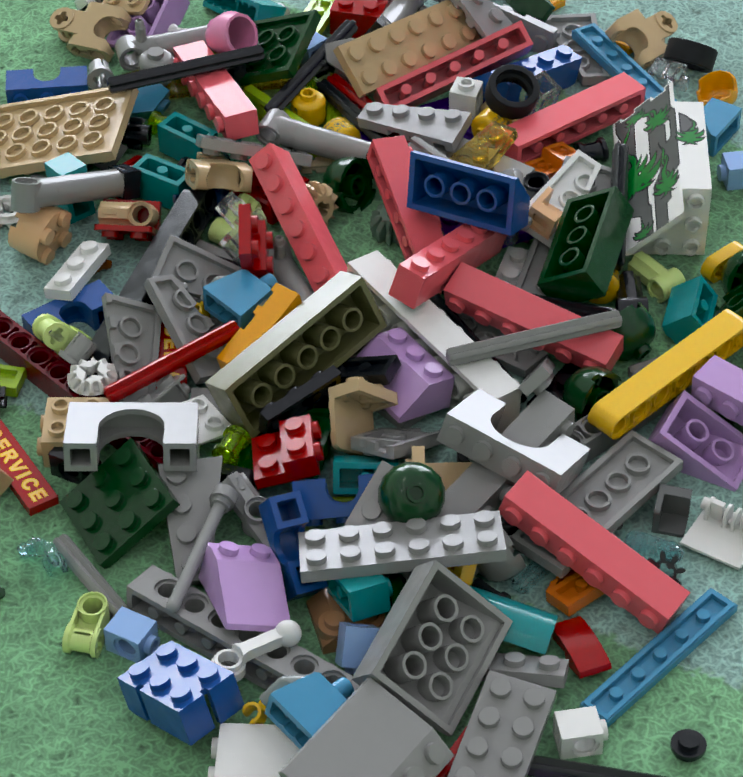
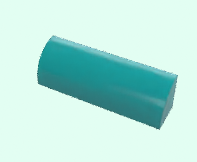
[203,0,286,21]
[467,584,559,655]

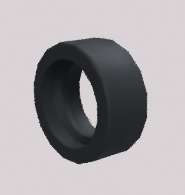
[663,37,718,73]
[484,64,540,120]

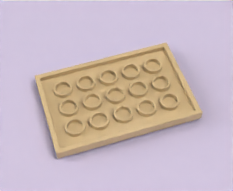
[0,87,139,179]

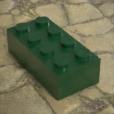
[537,186,634,302]

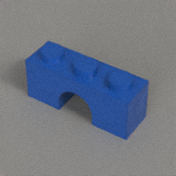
[5,66,89,104]
[21,280,113,343]
[292,473,374,526]
[258,490,328,602]

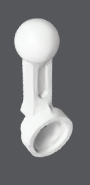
[211,620,302,682]

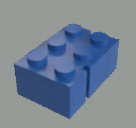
[117,640,245,746]

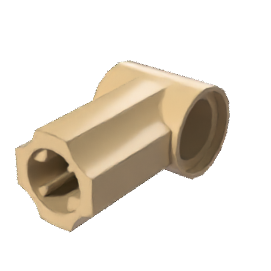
[98,201,159,227]

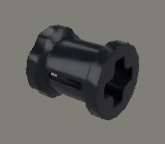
[574,137,609,162]

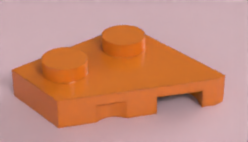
[545,569,604,617]

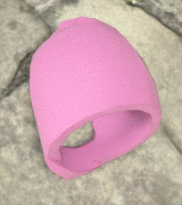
[205,11,258,54]

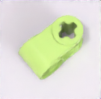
[32,313,92,354]
[62,591,111,659]

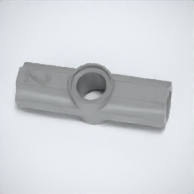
[220,471,270,547]

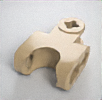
[49,1,132,62]
[605,9,678,70]
[185,152,253,193]

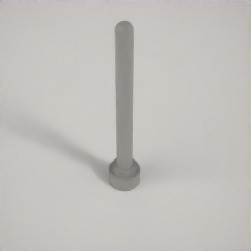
[166,483,238,613]

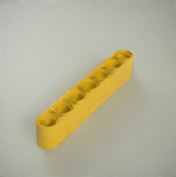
[587,309,743,440]

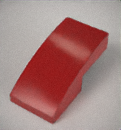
[552,616,612,679]

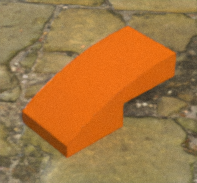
[524,141,577,180]

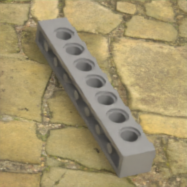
[127,565,359,691]

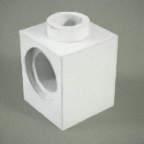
[449,76,483,120]
[553,706,608,760]

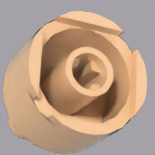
[8,206,72,265]

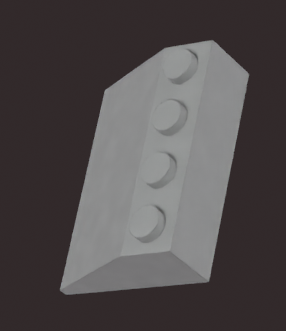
[352,559,513,736]
[278,677,454,777]

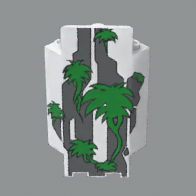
[613,81,712,256]

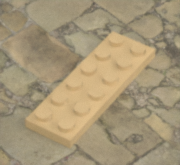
[333,0,481,98]

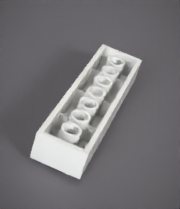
[347,250,522,433]

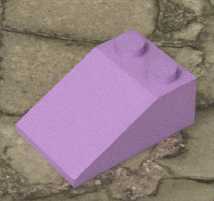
[106,0,190,48]
[648,390,743,492]
[198,541,290,632]

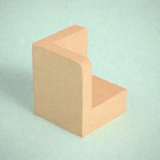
[529,186,563,240]

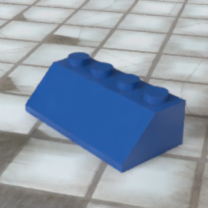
[472,45,582,102]
[407,150,530,236]

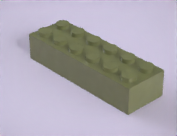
[205,271,387,439]

